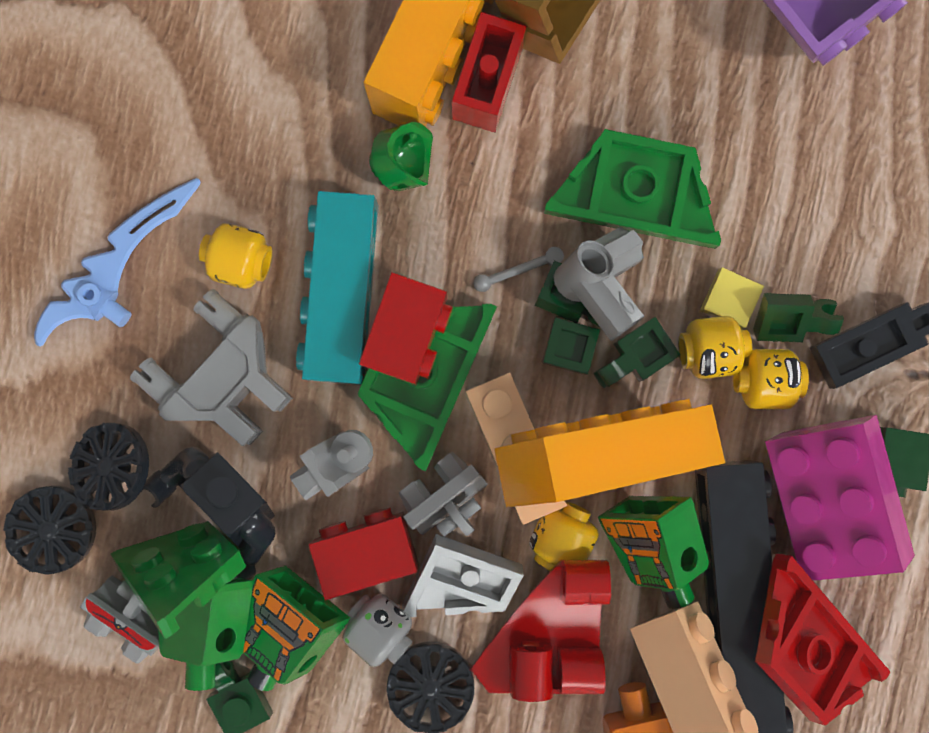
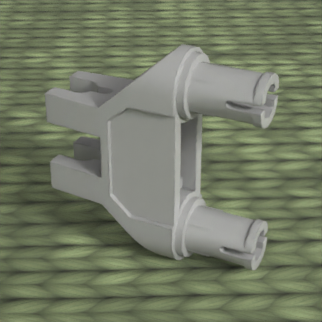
[130,289,293,446]

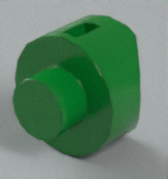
[369,122,433,191]

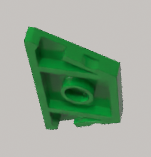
[544,129,721,249]
[357,304,497,471]
[110,521,246,639]

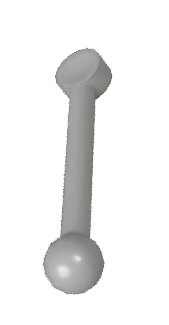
[473,247,564,292]

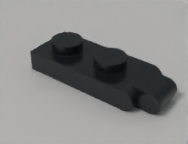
[809,302,929,389]

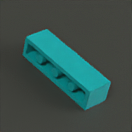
[296,191,379,385]

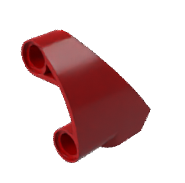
[471,560,611,702]

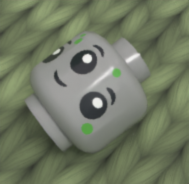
[343,594,413,667]

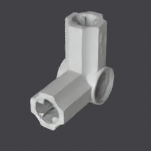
[554,227,644,341]

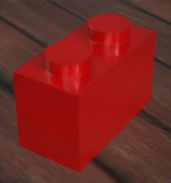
[452,12,527,133]
[359,272,453,385]
[309,507,419,600]

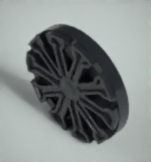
[68,423,149,511]
[3,486,96,575]
[386,642,475,733]

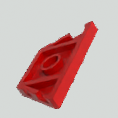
[755,554,890,726]

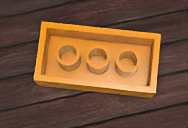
[363,0,494,127]
[494,399,725,507]

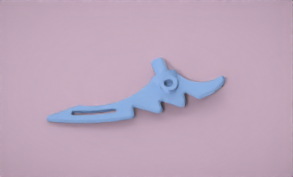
[34,178,200,346]

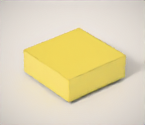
[700,267,764,329]

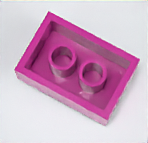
[765,415,915,581]

